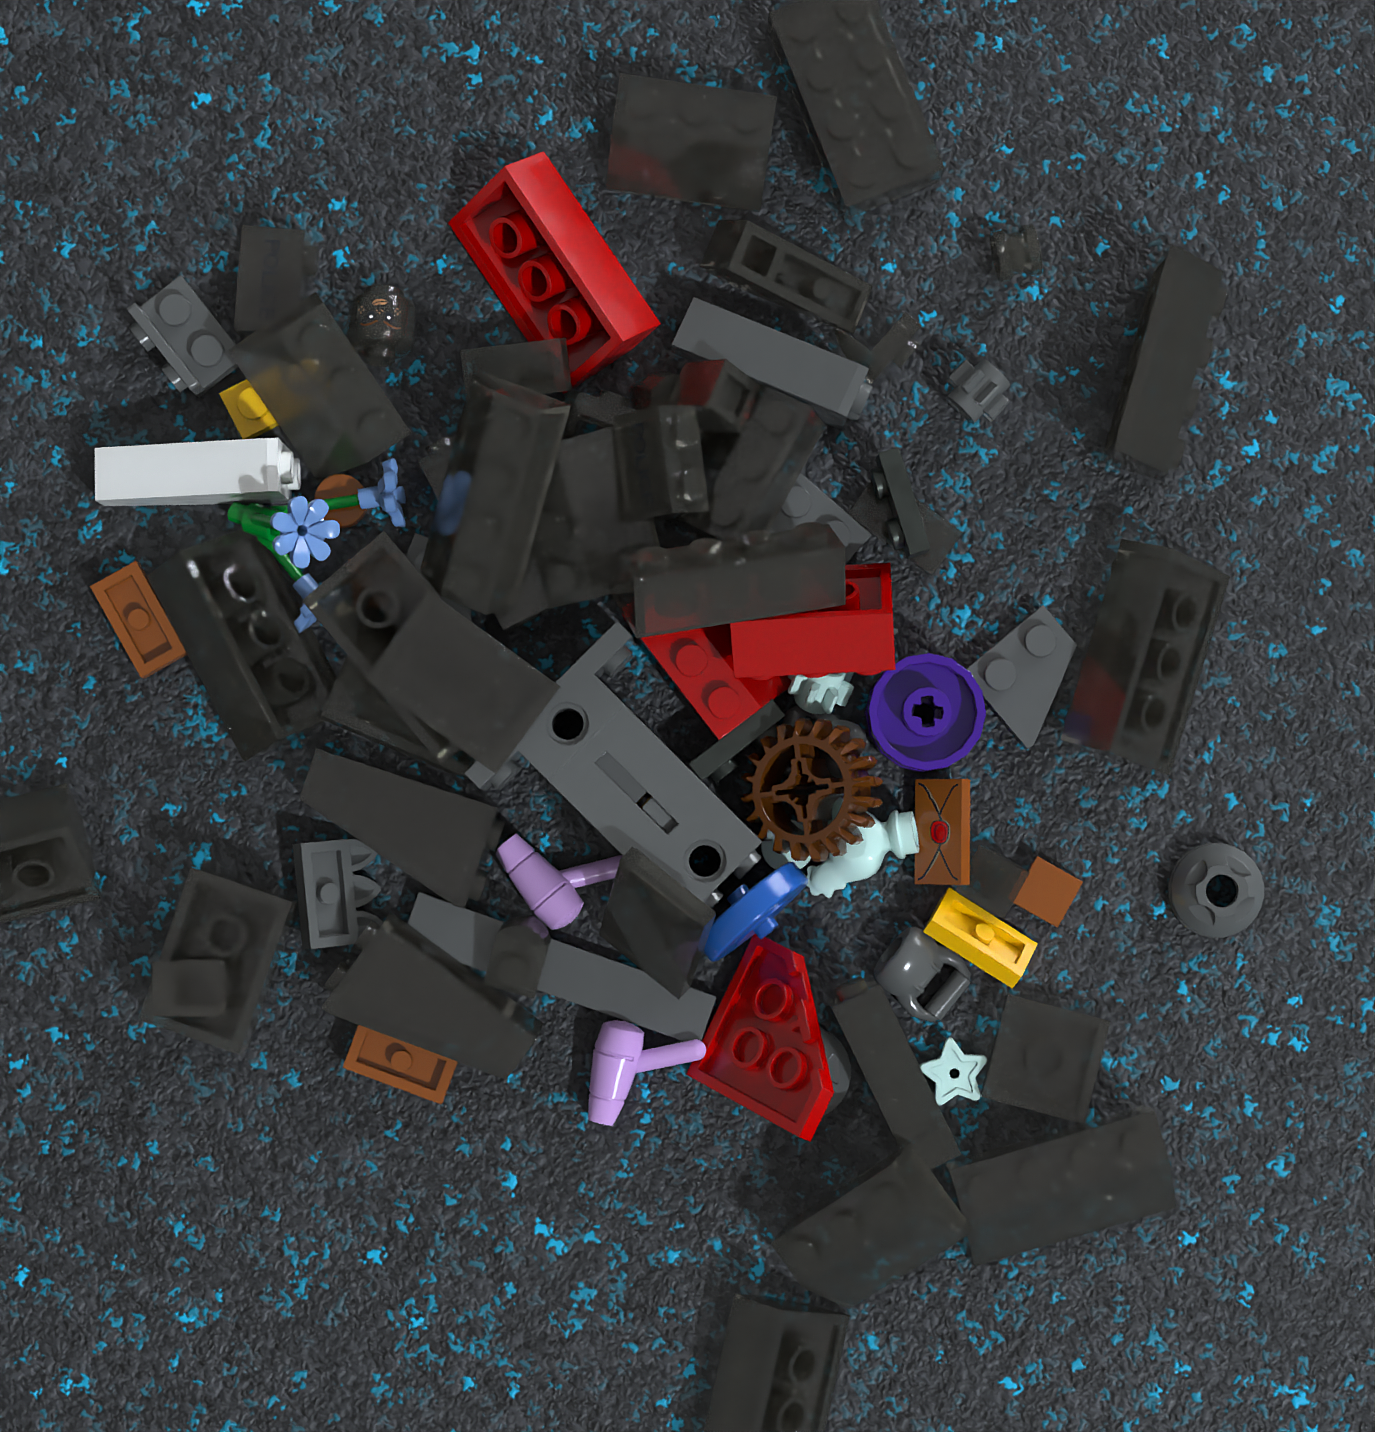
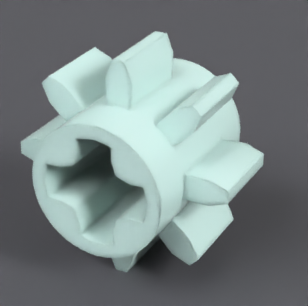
[787,672,854,714]

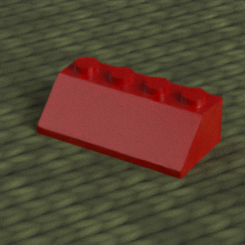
[448,151,661,394]

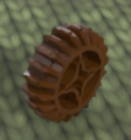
[740,718,884,862]

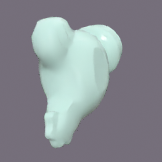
[806,797,919,898]

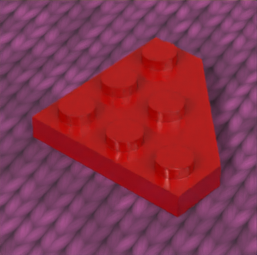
[686,934,834,1142]

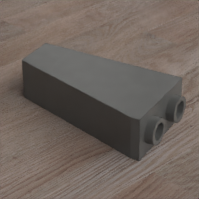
[672,297,873,431]

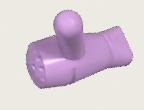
[495,833,632,930]
[588,1020,706,1126]

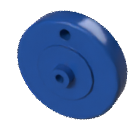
[697,862,808,962]

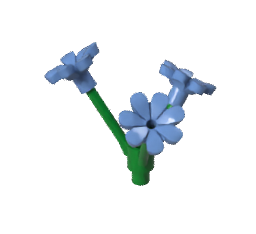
[228,458,406,633]

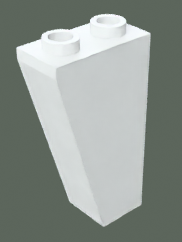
[95,438,301,506]

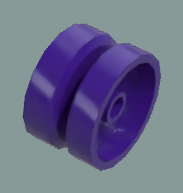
[864,653,986,772]

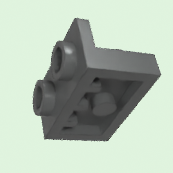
[127,275,248,398]

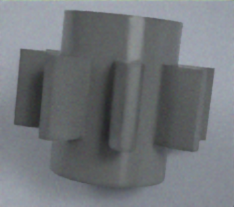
[946,358,1010,424]

